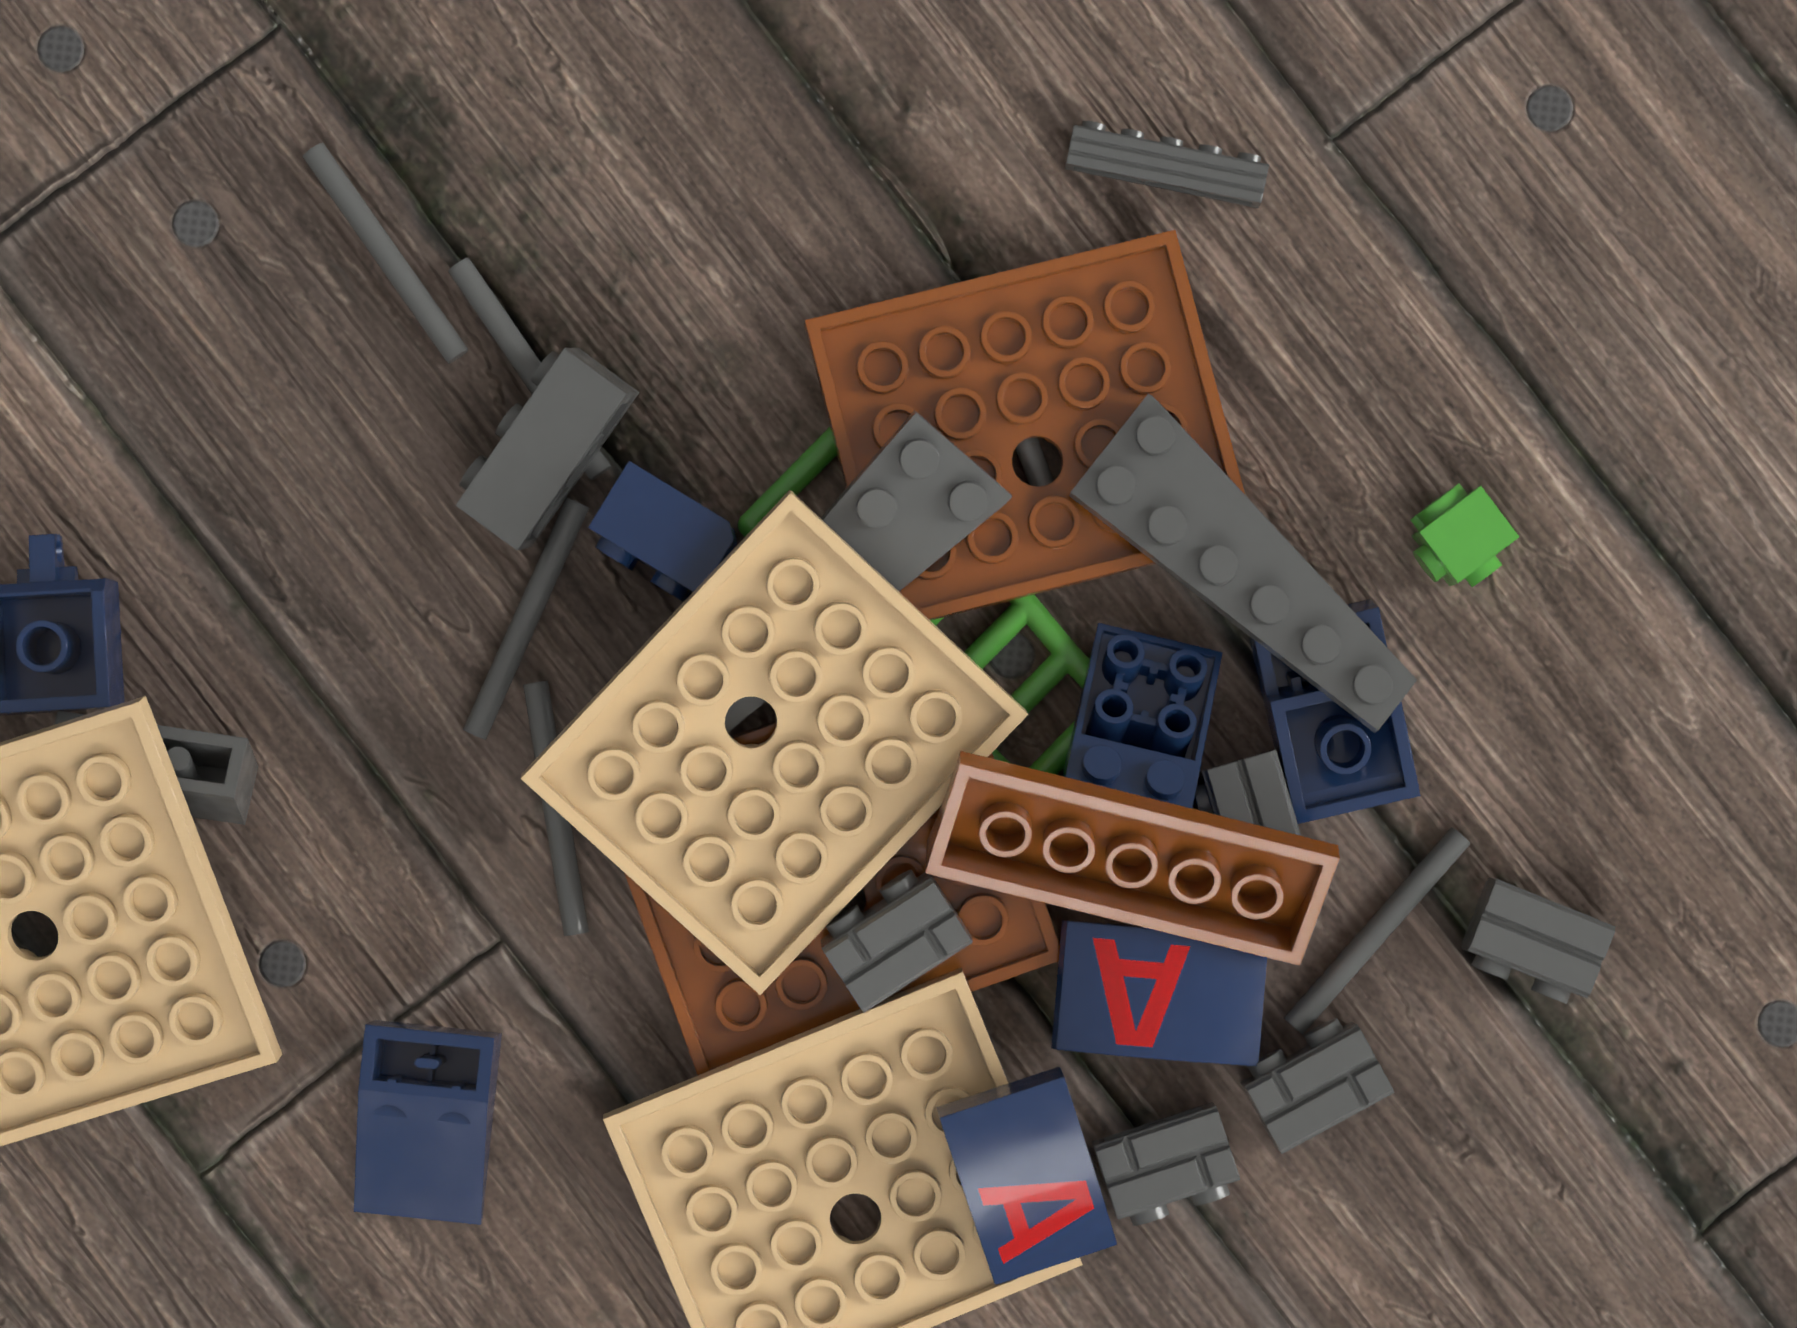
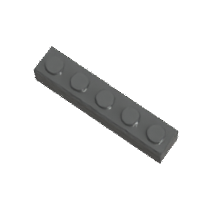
[1065,121,1269,208]

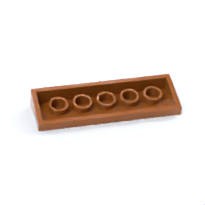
[925,751,1340,966]

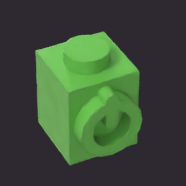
[1410,483,1519,587]

